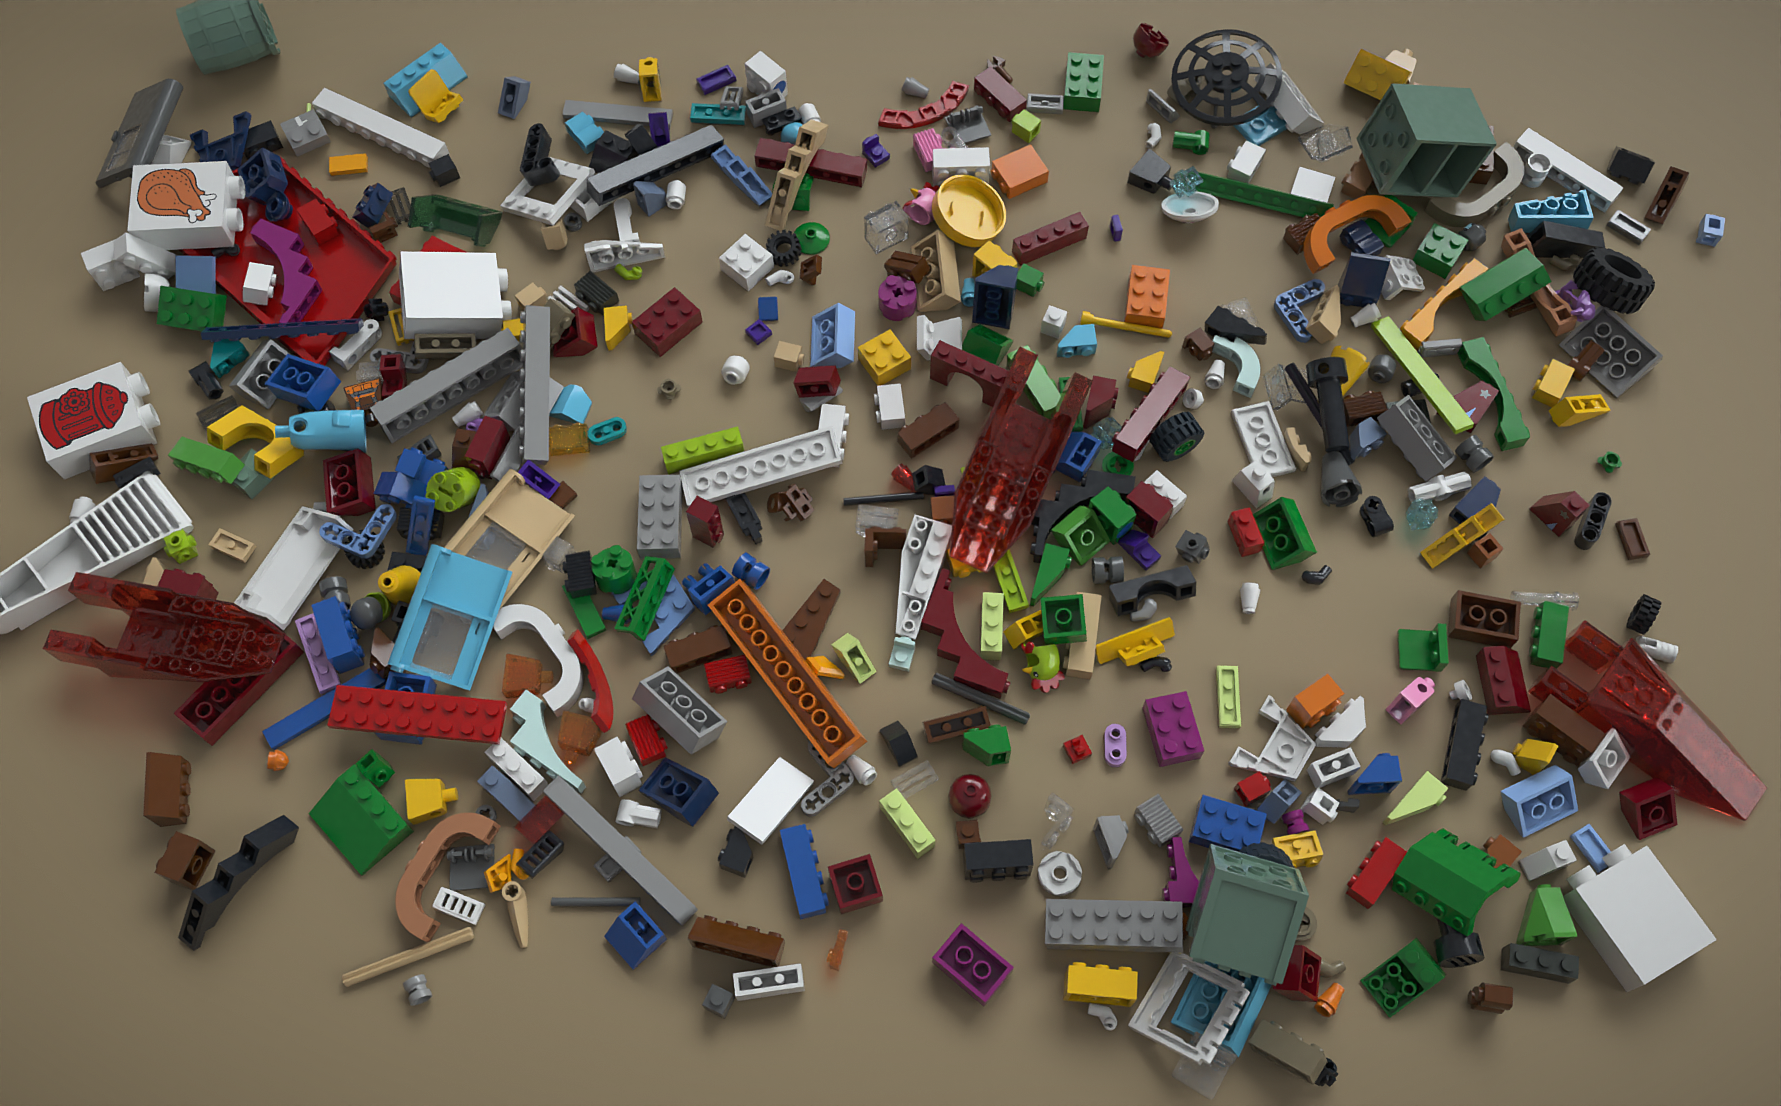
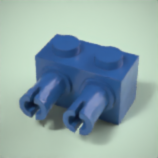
[682,563,735,615]

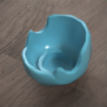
[781,122,803,145]

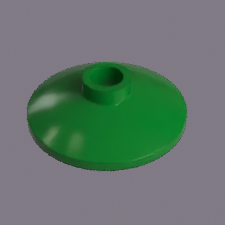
[794,222,830,255]

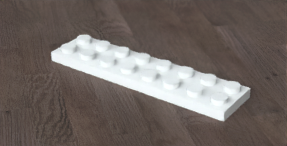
[680,426,843,508]

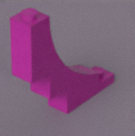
[250,218,322,323]

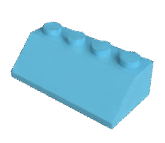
[384,42,468,117]

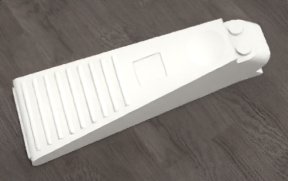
[0,471,194,634]

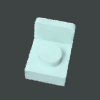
[889,636,915,672]

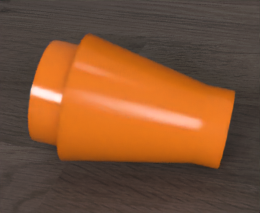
[1314,983,1345,1017]

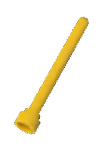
[1080,311,1172,338]

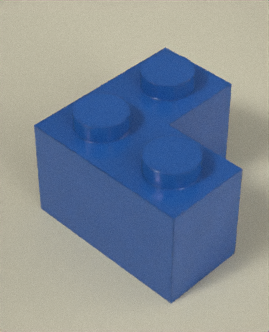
[395,447,449,484]
[373,472,427,508]

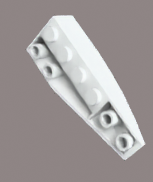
[896,515,954,640]

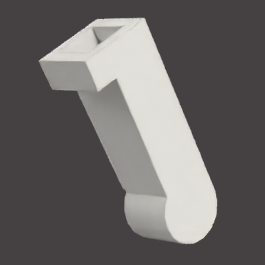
[614,198,640,242]
[329,319,382,370]

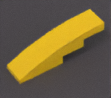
[1420,503,1505,569]

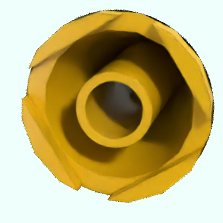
[1330,346,1370,396]
[378,565,421,605]

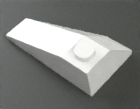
[584,240,665,272]

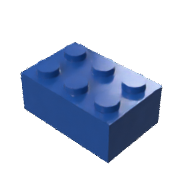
[265,354,341,411]
[311,596,365,674]
[375,671,437,745]
[1189,795,1267,852]

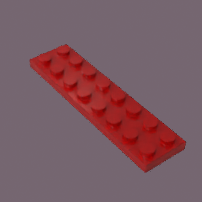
[327,685,507,744]

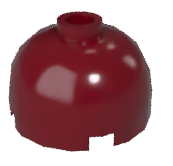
[1133,23,1169,58]
[948,774,992,819]

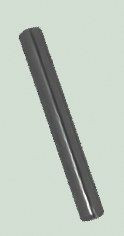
[932,673,1030,724]

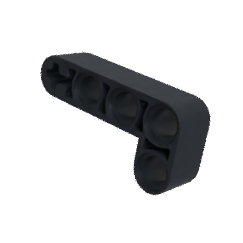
[520,123,560,186]

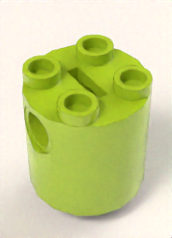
[425,467,480,512]

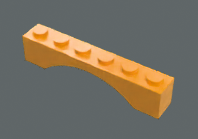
[1400,258,1488,351]

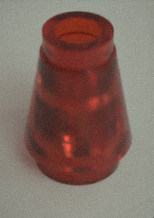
[891,463,915,492]

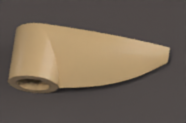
[502,881,528,948]

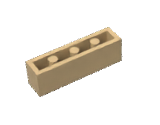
[1063,592,1102,679]

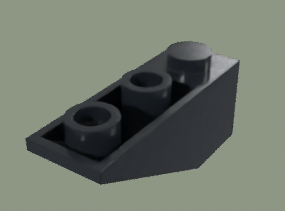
[1204,306,1267,345]

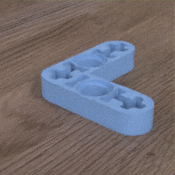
[1274,279,1325,343]
[319,504,397,558]

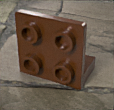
[864,526,906,567]

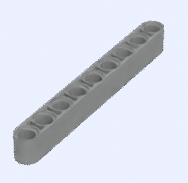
[543,775,698,926]

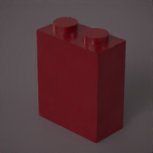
[465,416,511,480]

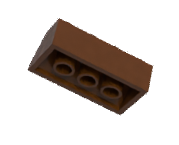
[688,915,785,968]

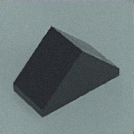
[879,721,918,767]

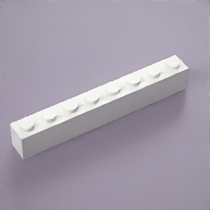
[312,88,449,167]

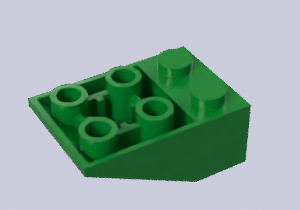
[1360,938,1446,1018]

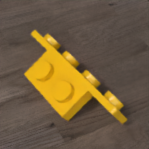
[1095,617,1175,666]

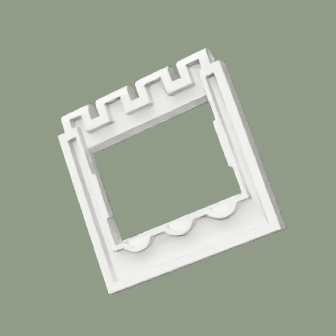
[500,157,595,226]
[1128,952,1250,1065]

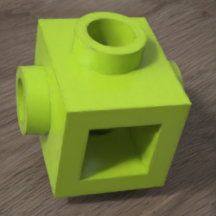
[164,529,198,564]

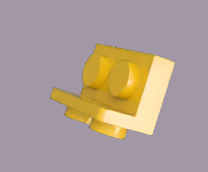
[1272,830,1323,868]

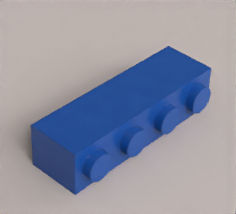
[780,824,829,919]

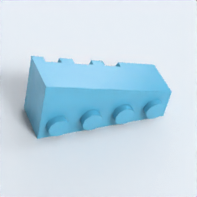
[1508,190,1594,233]

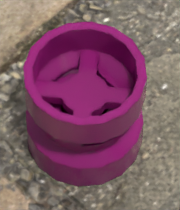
[1281,809,1310,835]

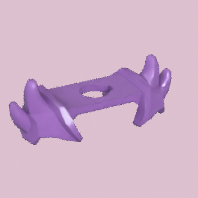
[1555,280,1595,322]

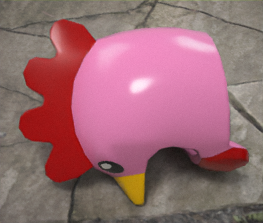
[902,182,939,225]

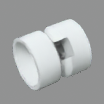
[1521,152,1552,188]

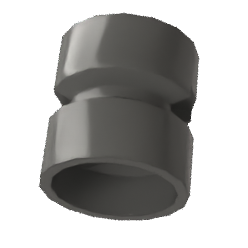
[1455,435,1494,473]
[1092,556,1124,584]
[319,576,351,610]

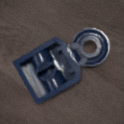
[237,148,293,222]

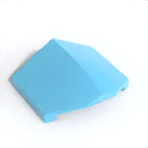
[549,384,592,426]

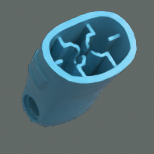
[275,410,367,453]

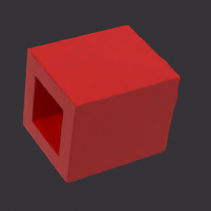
[1234,771,1271,807]

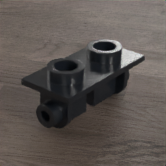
[762,106,802,135]
[113,457,161,488]

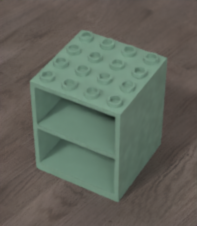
[1356,83,1497,197]

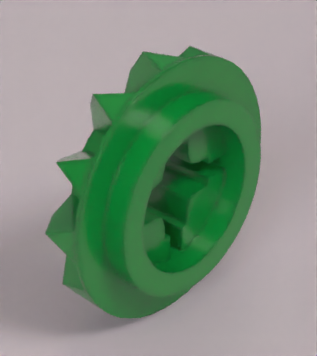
[1102,452,1134,476]

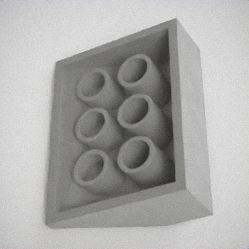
[1559,306,1663,398]

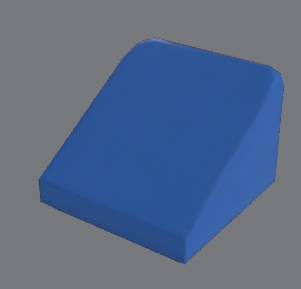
[758,297,778,321]

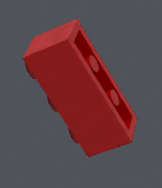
[1346,837,1407,909]

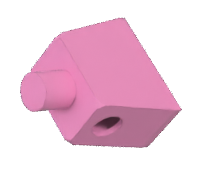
[1385,677,1435,724]

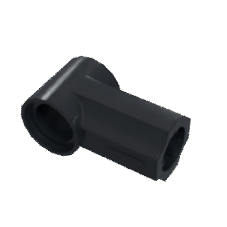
[189,361,224,400]

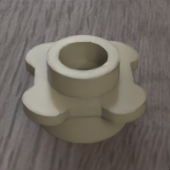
[657,379,681,400]

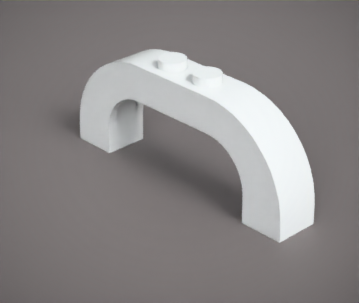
[493,604,584,718]

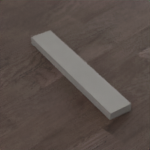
[562,100,673,128]
[490,377,564,482]

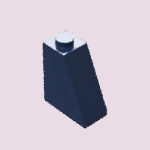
[1449,476,1501,540]

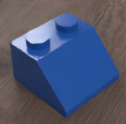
[1348,753,1402,795]

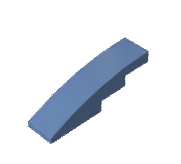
[711,144,772,206]

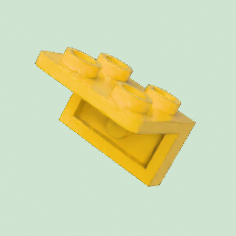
[408,69,463,123]

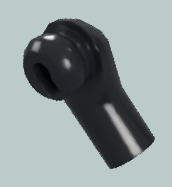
[211,244,240,259]

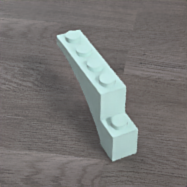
[510,690,586,794]

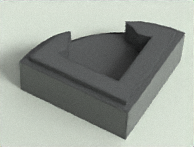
[1336,798,1360,813]

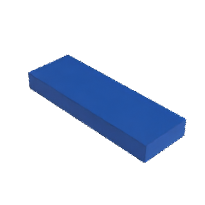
[406,496,435,556]

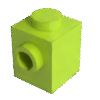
[1012,109,1041,143]

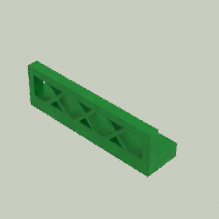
[614,556,675,641]

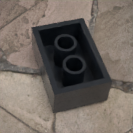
[963,839,1034,883]

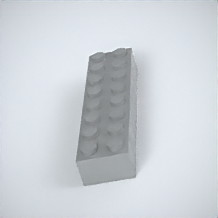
[370,328,523,443]

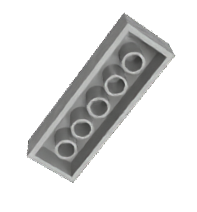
[1045,899,1183,953]

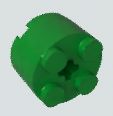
[591,545,637,594]

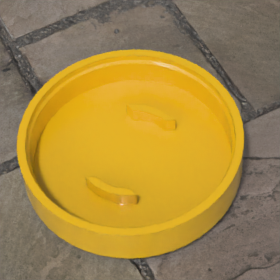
[932,175,1006,247]

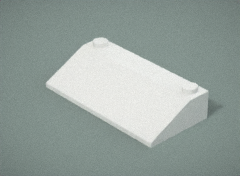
[232,506,353,630]

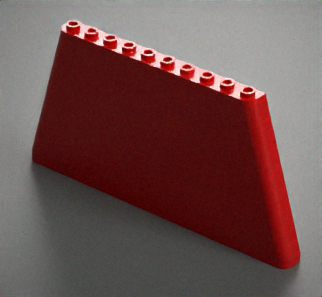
[178,157,397,366]

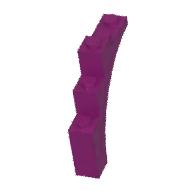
[1162,837,1199,908]

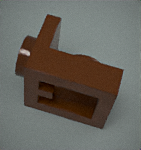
[369,212,398,243]
[800,254,822,286]
[956,819,981,849]

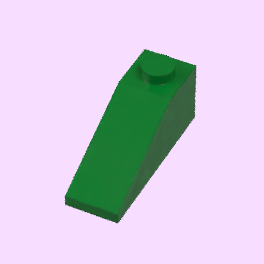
[1030,543,1072,607]

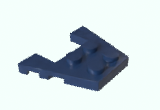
[190,111,252,171]

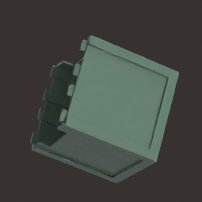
[1186,844,1309,986]

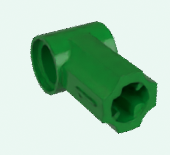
[1172,130,1210,155]

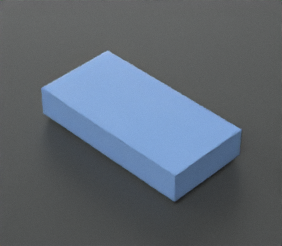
[1570,824,1611,873]

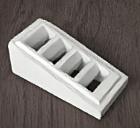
[432,887,485,925]

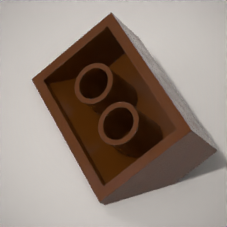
[143,752,191,827]

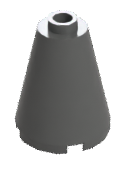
[1321,451,1362,507]

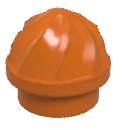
[267,750,289,771]

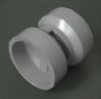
[403,974,433,1006]

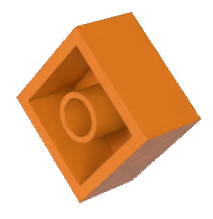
[1286,674,1345,729]

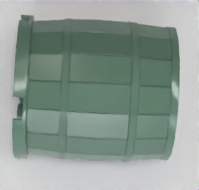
[176,0,281,75]

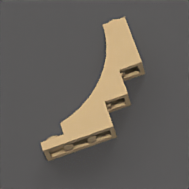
[765,119,829,231]

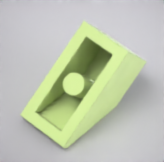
[831,633,876,684]

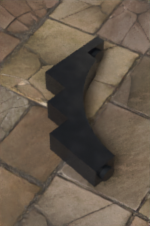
[178,815,299,951]

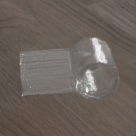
[941,127,968,149]

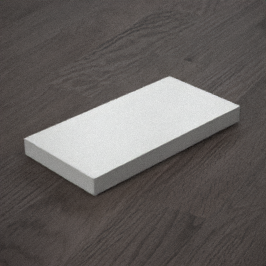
[1231,401,1296,477]
[727,757,814,845]

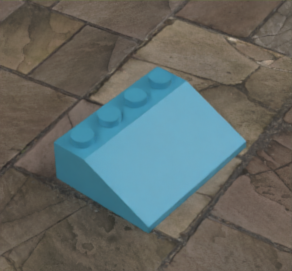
[1171,961,1272,1057]

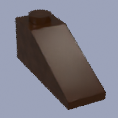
[1645,166,1689,225]
[89,443,158,484]

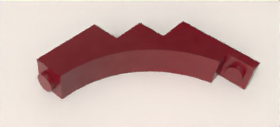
[921,568,1011,699]

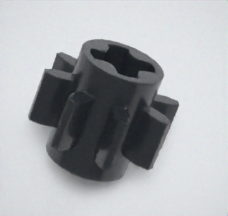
[364,298,389,322]
[1315,1058,1339,1087]

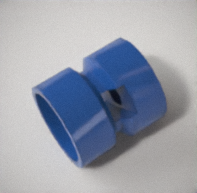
[732,553,770,590]

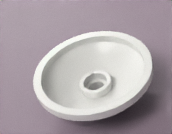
[1162,191,1219,223]

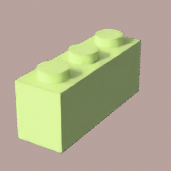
[980,592,1004,660]
[879,788,936,859]

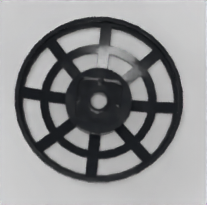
[1171,29,1282,126]

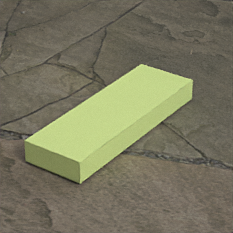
[1216,666,1241,728]

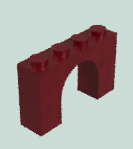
[930,340,1011,410]

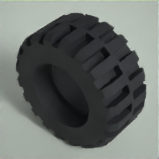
[1573,247,1655,314]

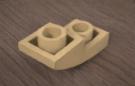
[1283,427,1311,471]

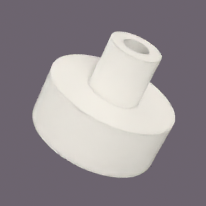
[1183,389,1204,409]
[1449,680,1472,701]

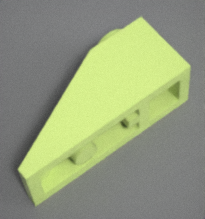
[1382,771,1448,825]

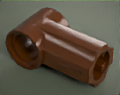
[1567,341,1605,381]

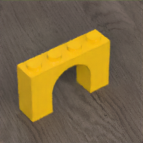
[207,405,304,479]

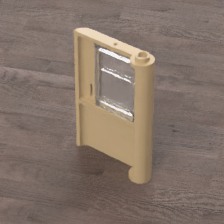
[444,469,575,609]

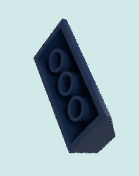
[972,265,1018,329]

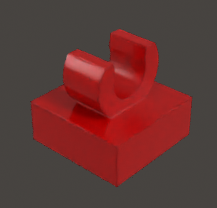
[1063,734,1092,764]

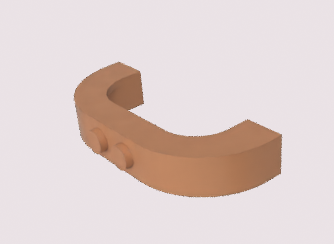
[395,813,501,942]

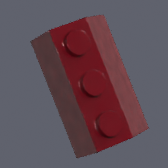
[323,448,376,516]
[1476,646,1531,715]

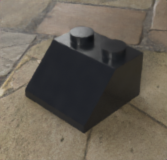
[589,130,639,174]
[1607,146,1655,185]

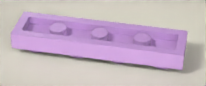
[295,613,341,694]

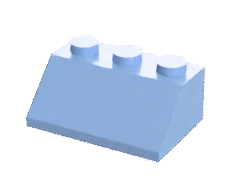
[810,303,855,368]
[1501,765,1578,838]

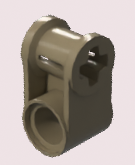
[1167,76,1202,106]

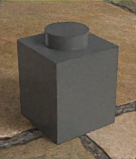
[702,984,735,1019]

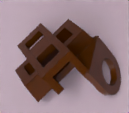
[767,484,814,522]

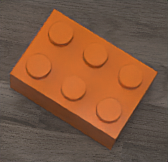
[1124,265,1170,329]

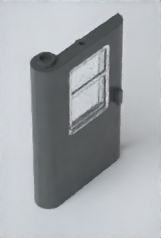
[95,79,183,188]

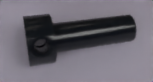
[1306,357,1349,452]
[1433,918,1485,968]

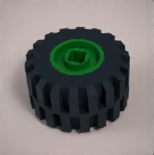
[1149,412,1205,462]

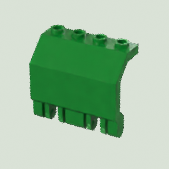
[1392,828,1521,936]

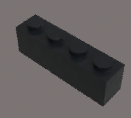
[1441,699,1488,791]

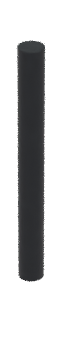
[843,492,924,506]

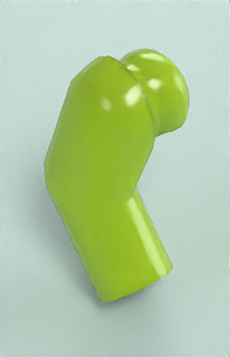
[614,264,642,280]

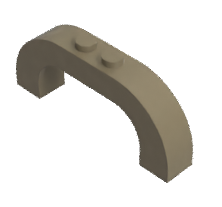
[1425,142,1524,227]

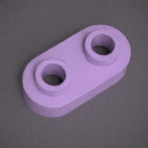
[1104,724,1127,767]

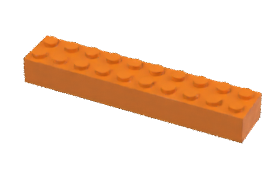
[708,579,867,768]

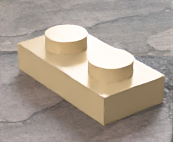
[208,528,256,563]

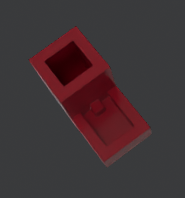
[379,354,407,400]

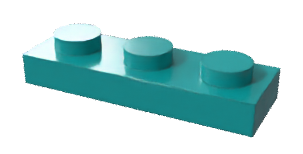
[690,103,746,125]

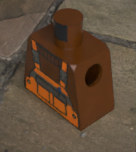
[343,378,383,427]

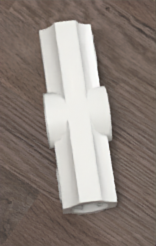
[1408,472,1472,505]

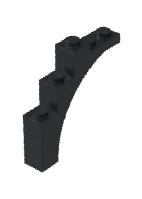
[1028,469,1136,563]

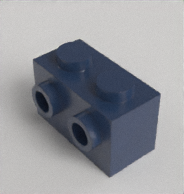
[352,183,393,228]

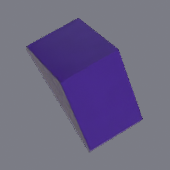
[518,460,560,500]

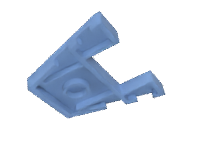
[611,575,695,656]

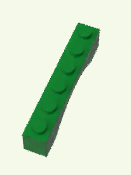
[1457,337,1530,451]

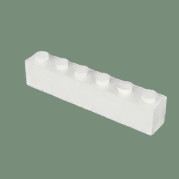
[1513,128,1623,213]

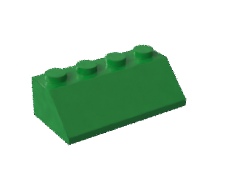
[1459,248,1552,321]

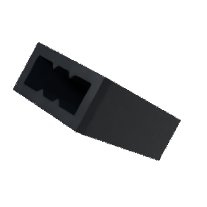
[1527,221,1605,258]

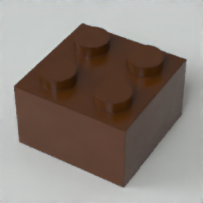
[154,831,216,890]

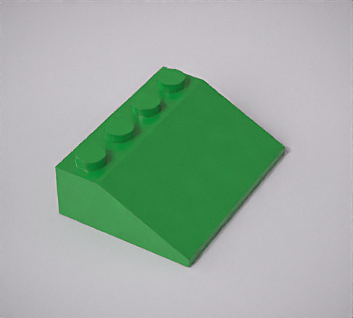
[308,764,414,876]

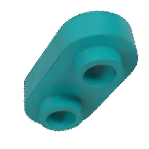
[588,417,627,445]

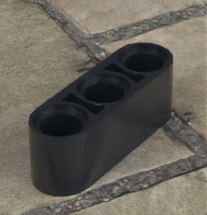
[1574,492,1612,550]

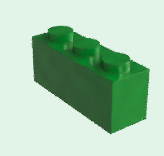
[1529,601,1569,670]

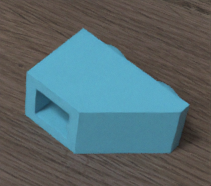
[1057,324,1097,358]

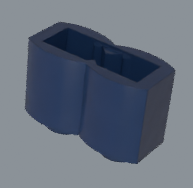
[1339,219,1384,256]

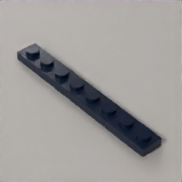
[201,318,364,342]

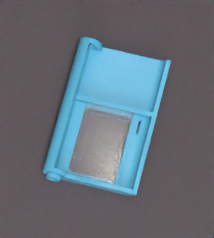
[388,544,512,691]

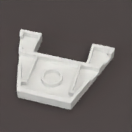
[1228,695,1316,781]

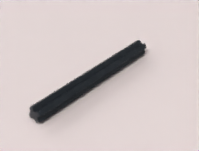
[1285,362,1355,465]

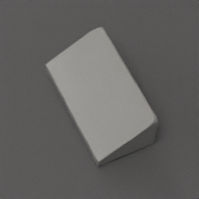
[1146,88,1180,123]
[799,386,843,412]

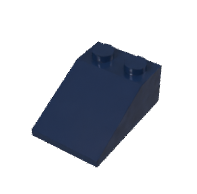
[1338,252,1391,308]
[639,757,719,827]

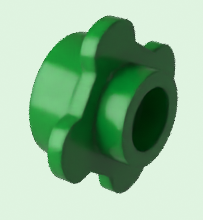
[1597,451,1622,473]

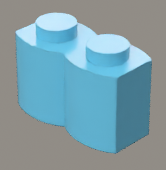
[565,112,604,154]

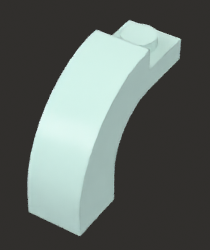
[1212,335,1260,398]

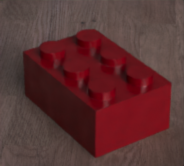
[632,287,703,357]

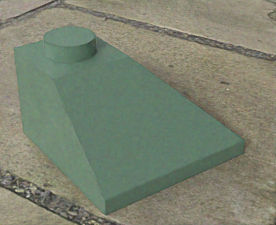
[231,448,280,499]

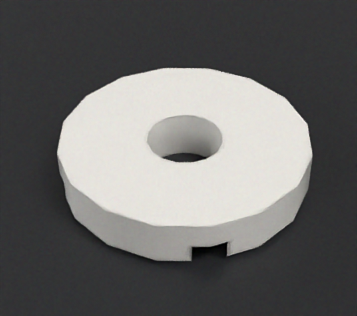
[1038,851,1082,896]

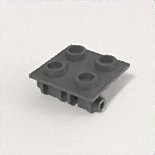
[945,105,991,146]
[447,844,495,891]

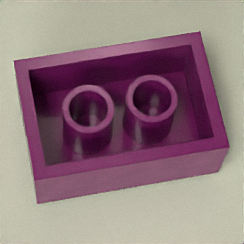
[1142,691,1205,767]
[932,923,1014,1007]

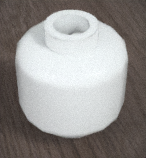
[721,355,750,385]

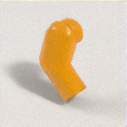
[510,848,529,880]

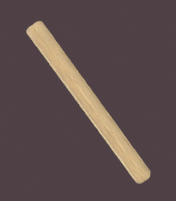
[342,927,474,987]

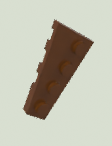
[782,579,841,660]

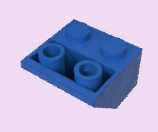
[1046,432,1102,482]
[604,901,667,970]

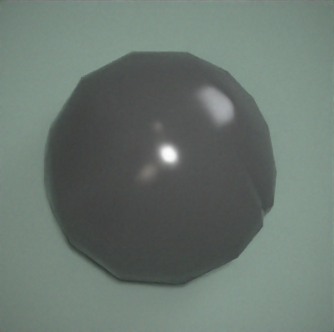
[350,597,383,630]

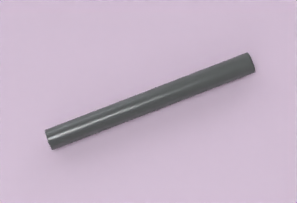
[551,897,641,906]

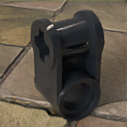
[1359,496,1394,537]

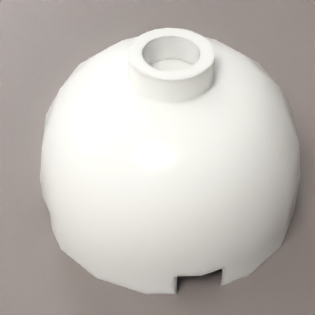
[144,273,170,312]

